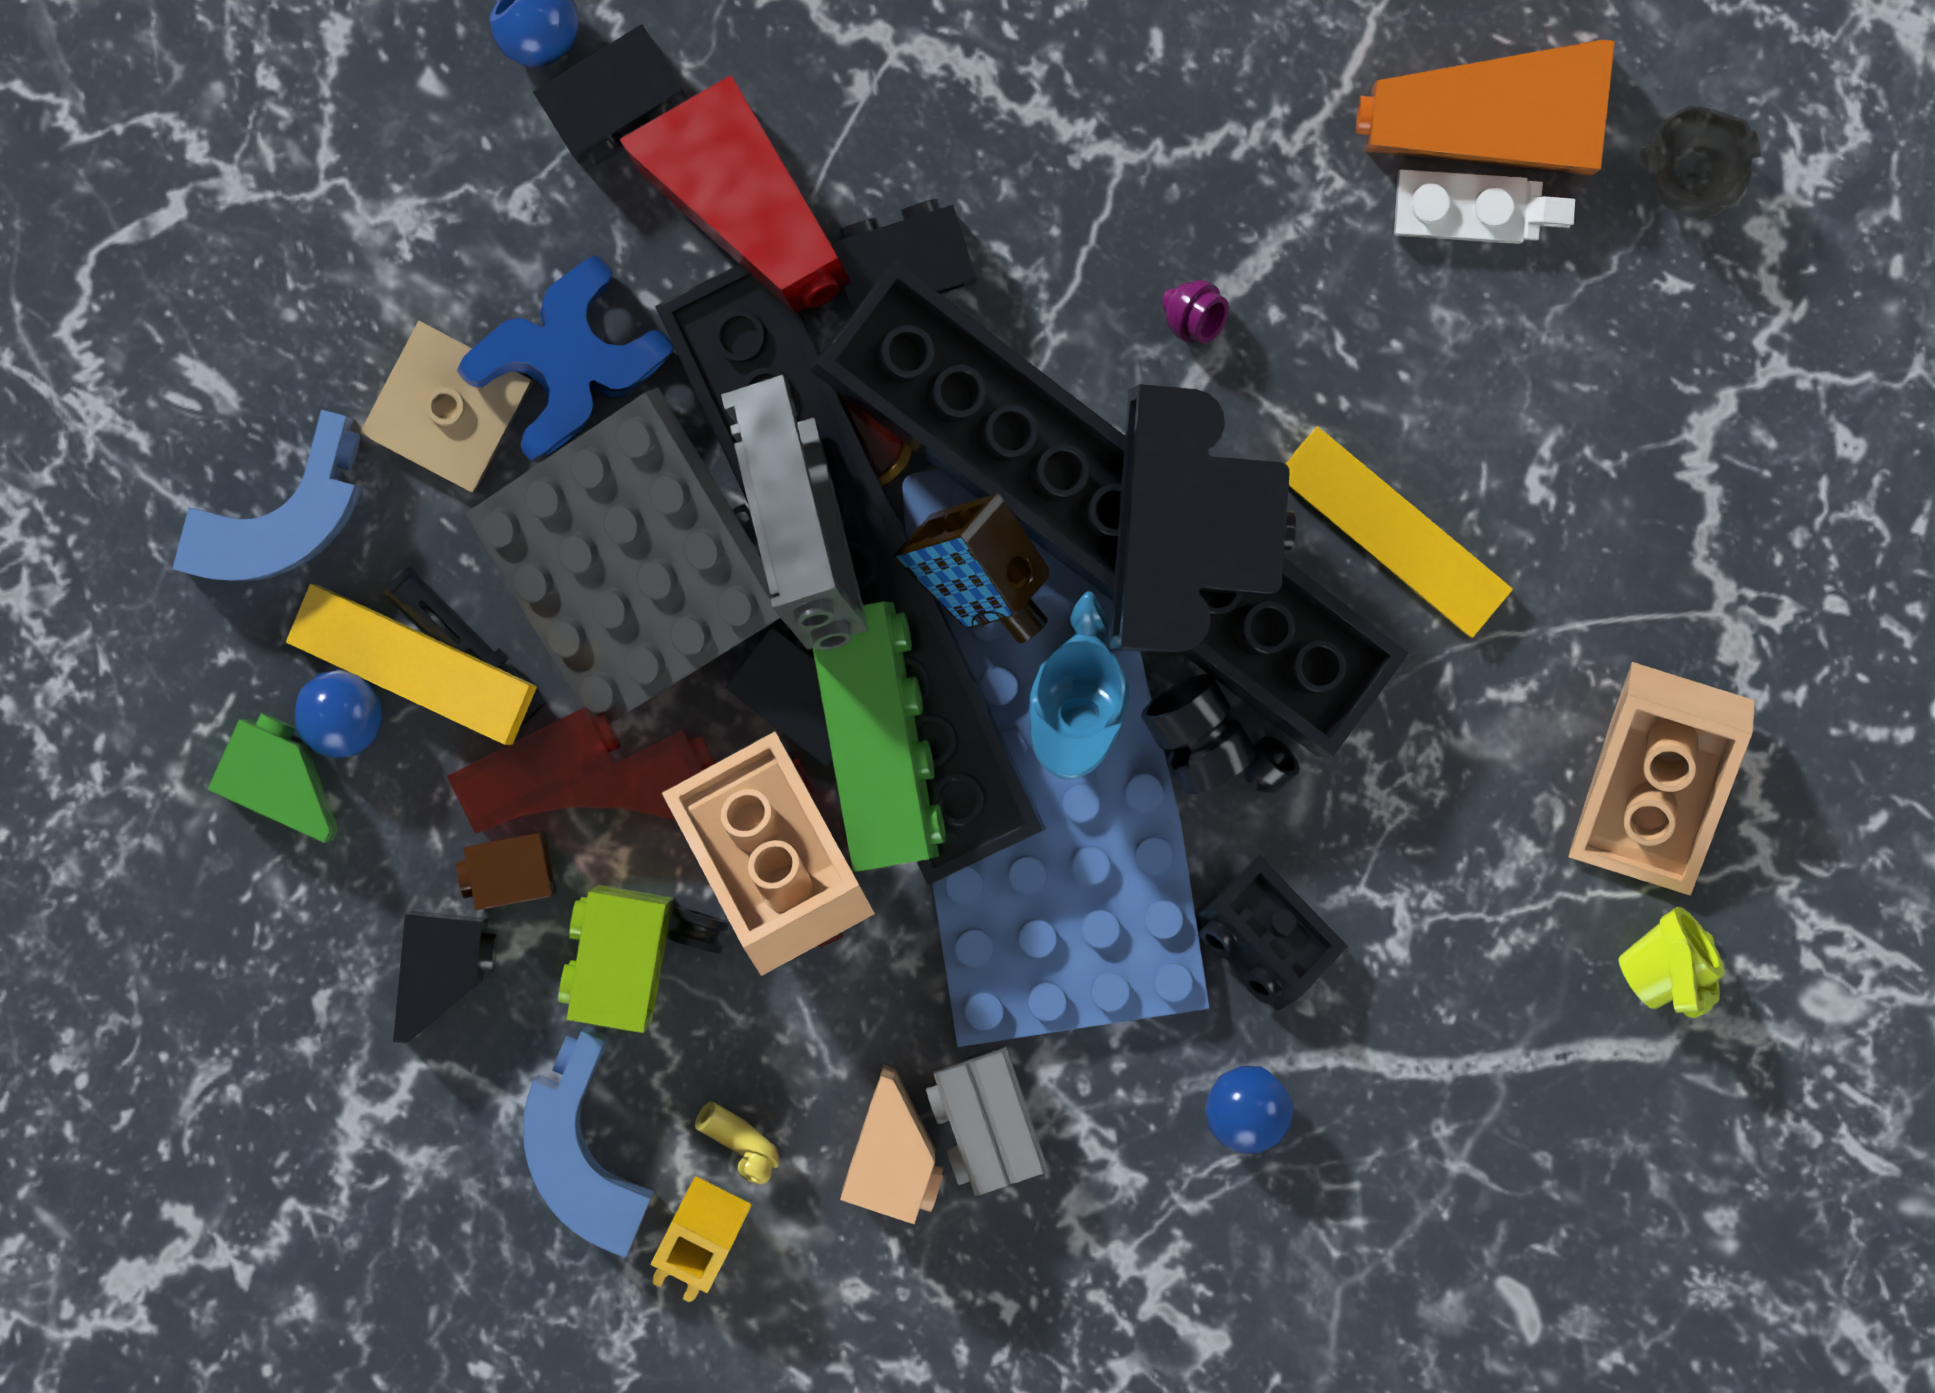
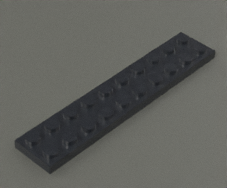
[655,264,1046,885]

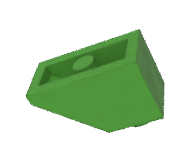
[207,713,338,843]

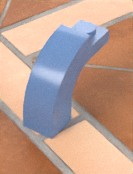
[172,410,363,581]
[523,1026,655,1258]

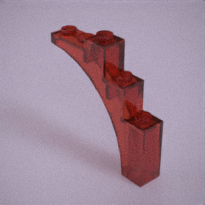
[447,707,846,948]

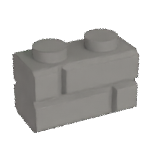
[926,1046,1048,1196]

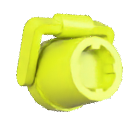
[1618,907,1725,1018]

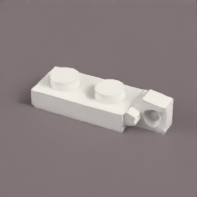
[1394,170,1575,244]

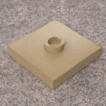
[360,320,534,494]

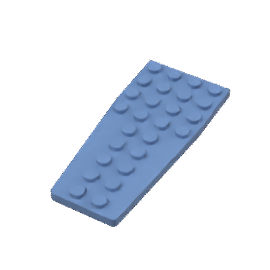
[902,469,1209,1047]

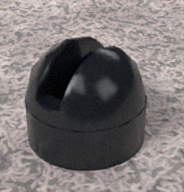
[1243,736,1300,793]

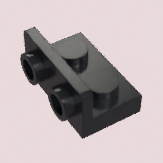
[1195,855,1348,1011]

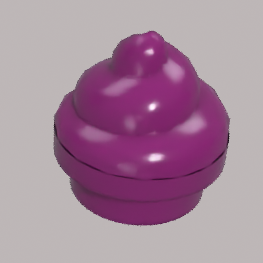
[1162,280,1229,344]

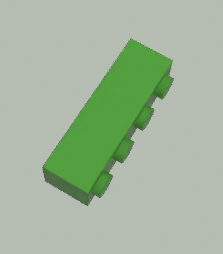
[813,602,946,872]

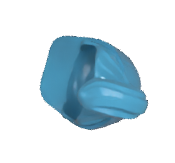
[1030,591,1129,780]

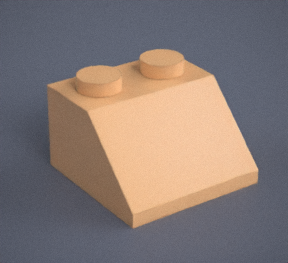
[840,1065,944,1224]

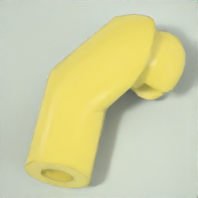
[695,1102,779,1184]

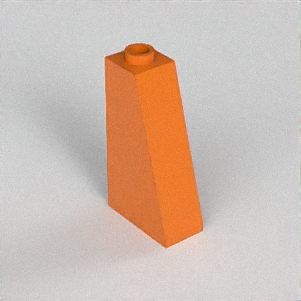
[1356,40,1615,176]

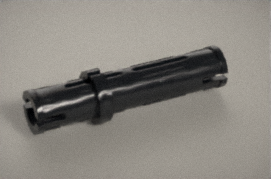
[383,566,546,729]

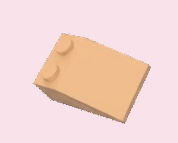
[1569,662,1755,896]
[662,732,875,976]

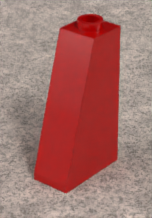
[620,75,850,313]

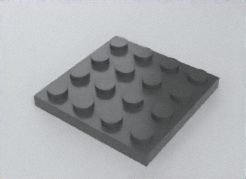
[465,387,780,732]

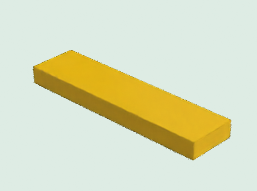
[1285,426,1513,638]
[286,584,537,745]

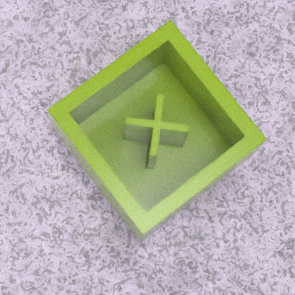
[558,885,674,1033]

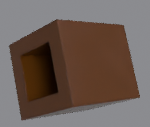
[456,831,557,911]

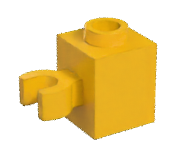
[650,1176,752,1302]

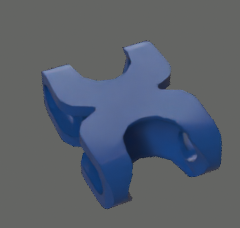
[457,256,674,462]

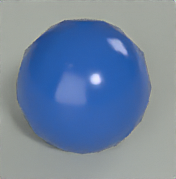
[490,0,580,68]
[295,669,383,759]
[1205,1066,1294,1154]

